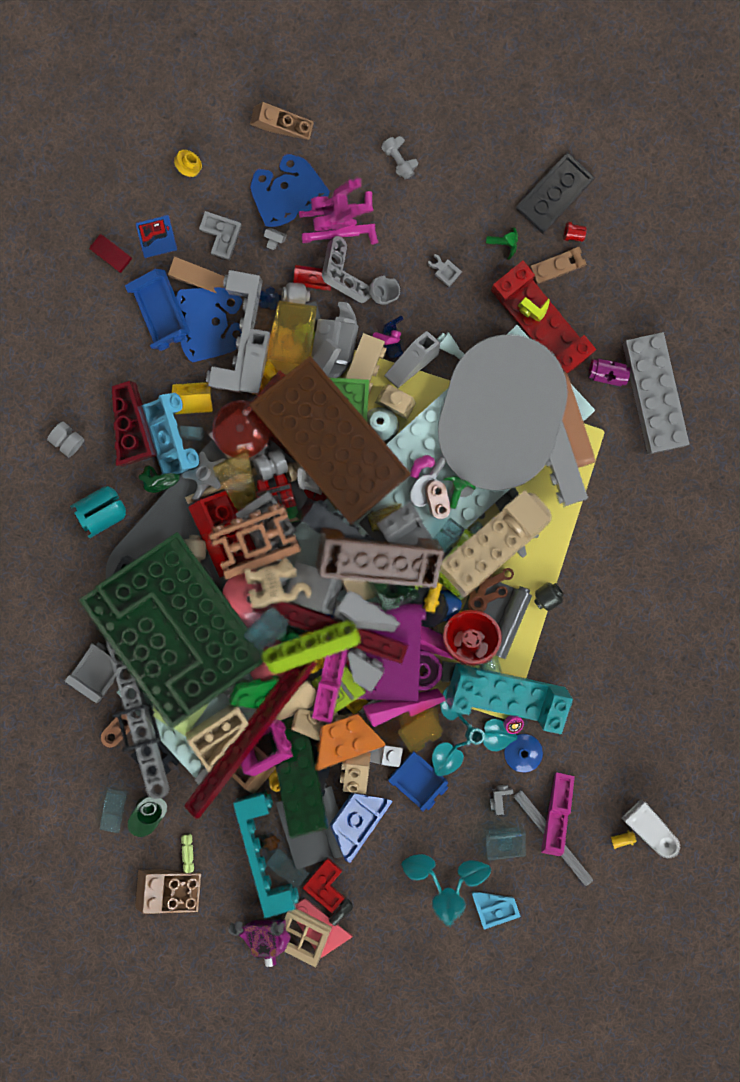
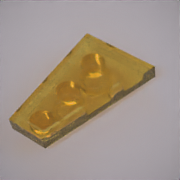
[213,450,257,512]

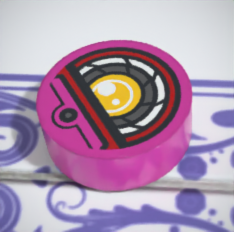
[503,715,524,734]

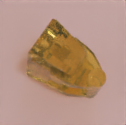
[367,503,403,531]

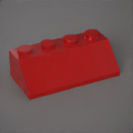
[188,489,256,577]

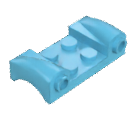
[142,393,199,475]

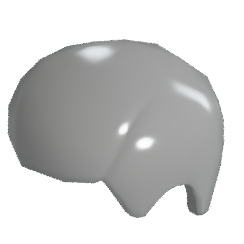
[369,275,400,305]

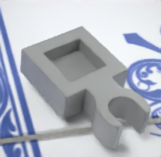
[428,254,462,287]

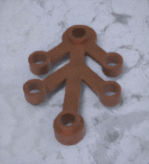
[468,568,514,612]

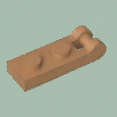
[530,247,587,285]

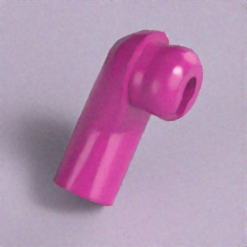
[372,330,401,345]
[410,455,435,479]

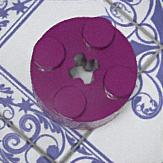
[419,651,442,690]

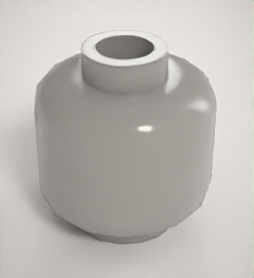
[281,283,310,308]

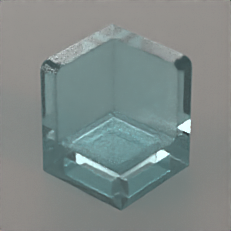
[433,517,465,553]

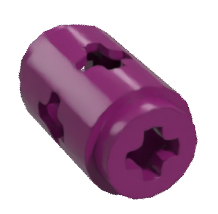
[588,358,631,387]

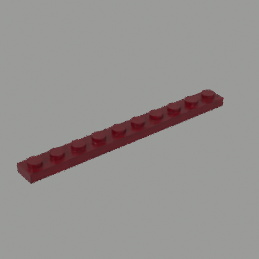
[184,661,317,819]

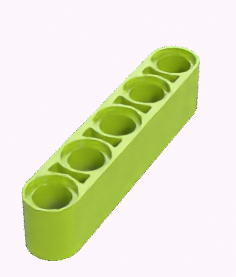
[262,621,360,674]

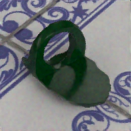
[138,465,180,493]

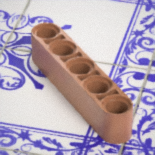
[562,372,595,468]

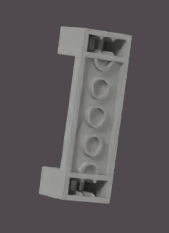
[206,270,263,394]

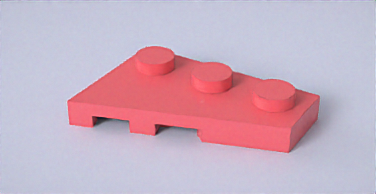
[296,898,353,958]

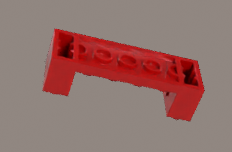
[491,261,597,374]

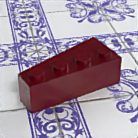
[112,381,157,467]

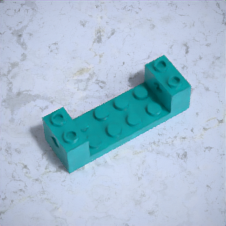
[445,663,573,734]
[233,790,300,918]

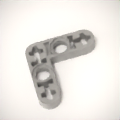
[322,236,371,303]

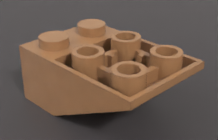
[135,869,201,914]

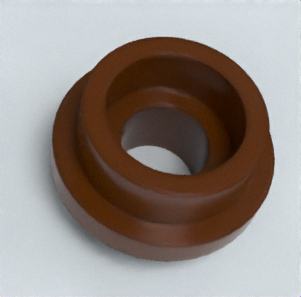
[262,835,280,852]

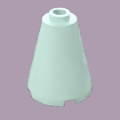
[367,407,399,444]

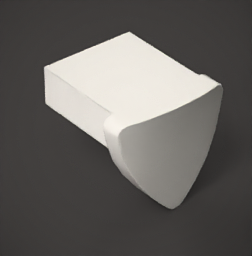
[297,467,322,494]

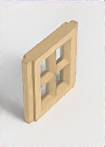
[284,909,332,967]

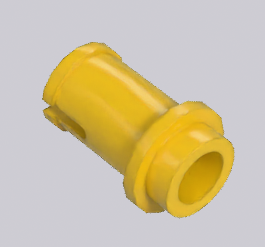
[611,830,637,849]

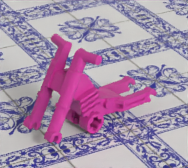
[299,178,378,244]

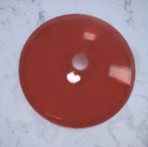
[212,400,271,459]

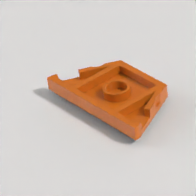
[315,714,386,770]

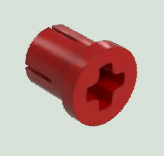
[563,221,587,242]

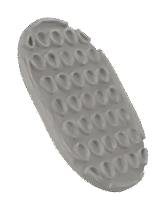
[438,335,568,490]

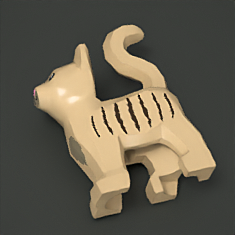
[245,558,312,608]

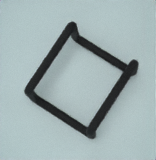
[112,704,161,752]

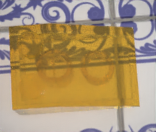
[267,301,317,364]

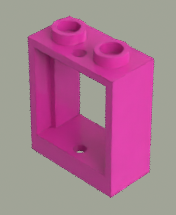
[241,719,292,776]

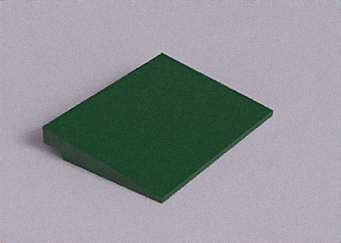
[79,532,264,730]

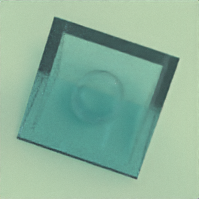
[484,826,526,860]

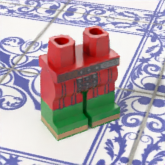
[256,474,300,523]

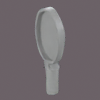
[410,457,446,507]

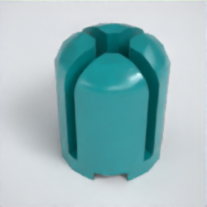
[70,486,126,539]

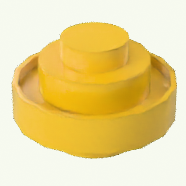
[174,150,202,177]

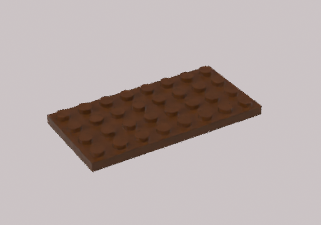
[250,356,412,525]

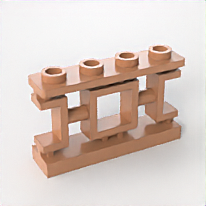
[209,503,301,579]

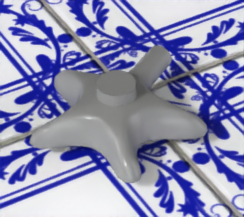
[182,452,227,501]

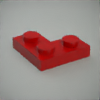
[303,858,345,913]

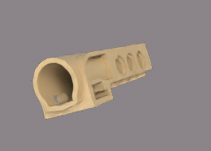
[440,490,552,598]

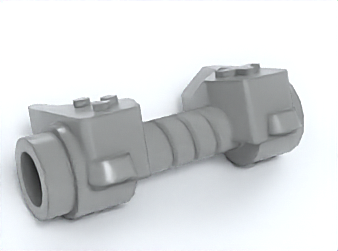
[382,136,418,180]

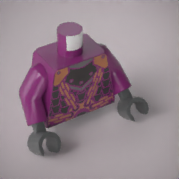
[228,920,291,967]

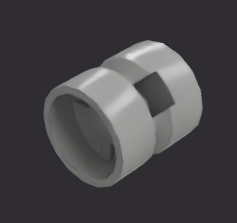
[47,422,84,458]
[253,448,288,482]

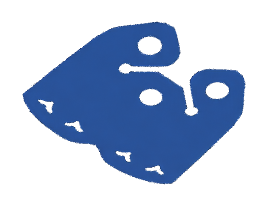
[250,154,330,227]
[176,287,242,362]

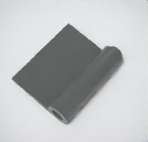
[462,582,532,660]
[276,783,343,870]

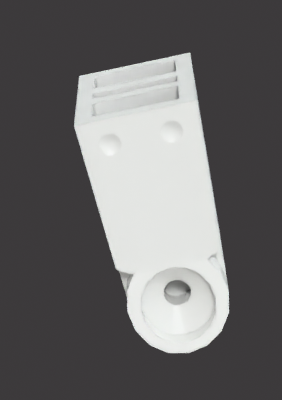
[622,800,680,858]

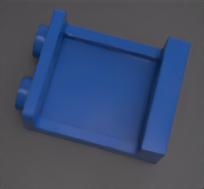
[388,750,449,811]

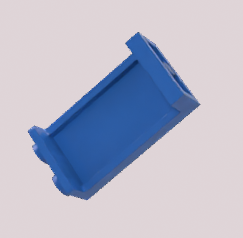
[125,269,190,351]

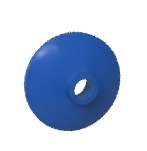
[504,734,543,773]

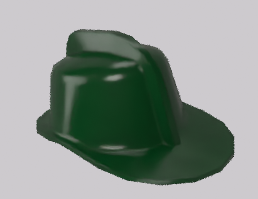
[128,795,167,837]

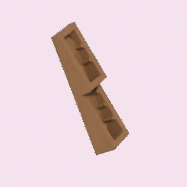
[168,256,244,303]

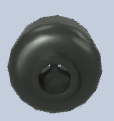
[534,583,564,611]

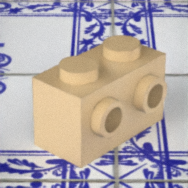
[340,753,371,794]

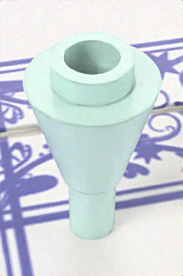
[437,332,465,360]

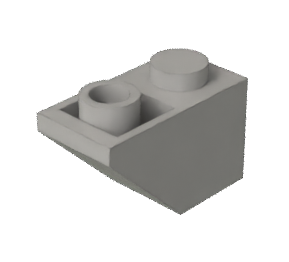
[348,647,385,692]

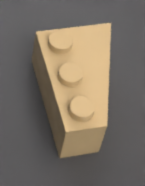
[185,704,248,772]

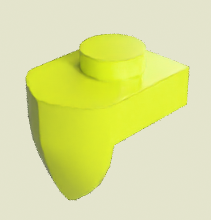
[518,297,550,321]

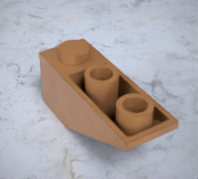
[250,102,314,140]

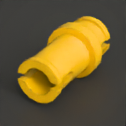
[423,583,443,613]

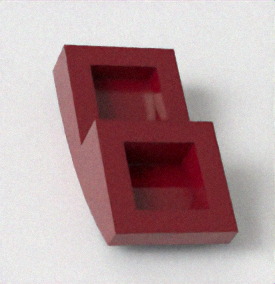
[89,234,132,273]

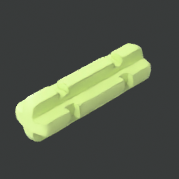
[181,834,194,873]

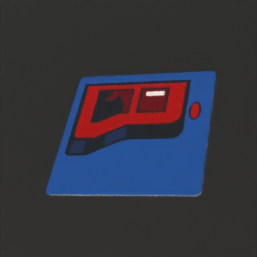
[136,215,177,258]

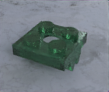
[368,581,420,613]

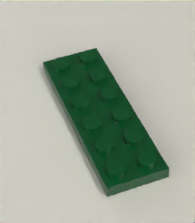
[269,717,329,839]

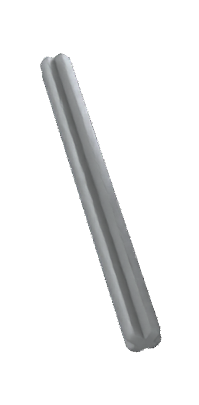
[514,791,593,886]

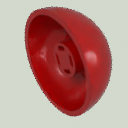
[443,610,502,666]

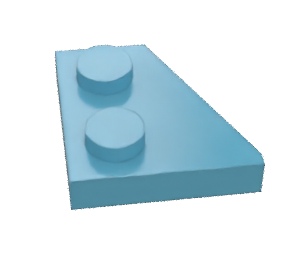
[471,891,520,929]

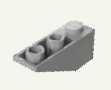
[239,329,271,394]
[384,331,440,388]
[333,591,400,632]

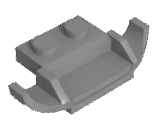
[311,302,358,378]

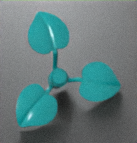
[432,686,517,776]
[401,854,491,926]

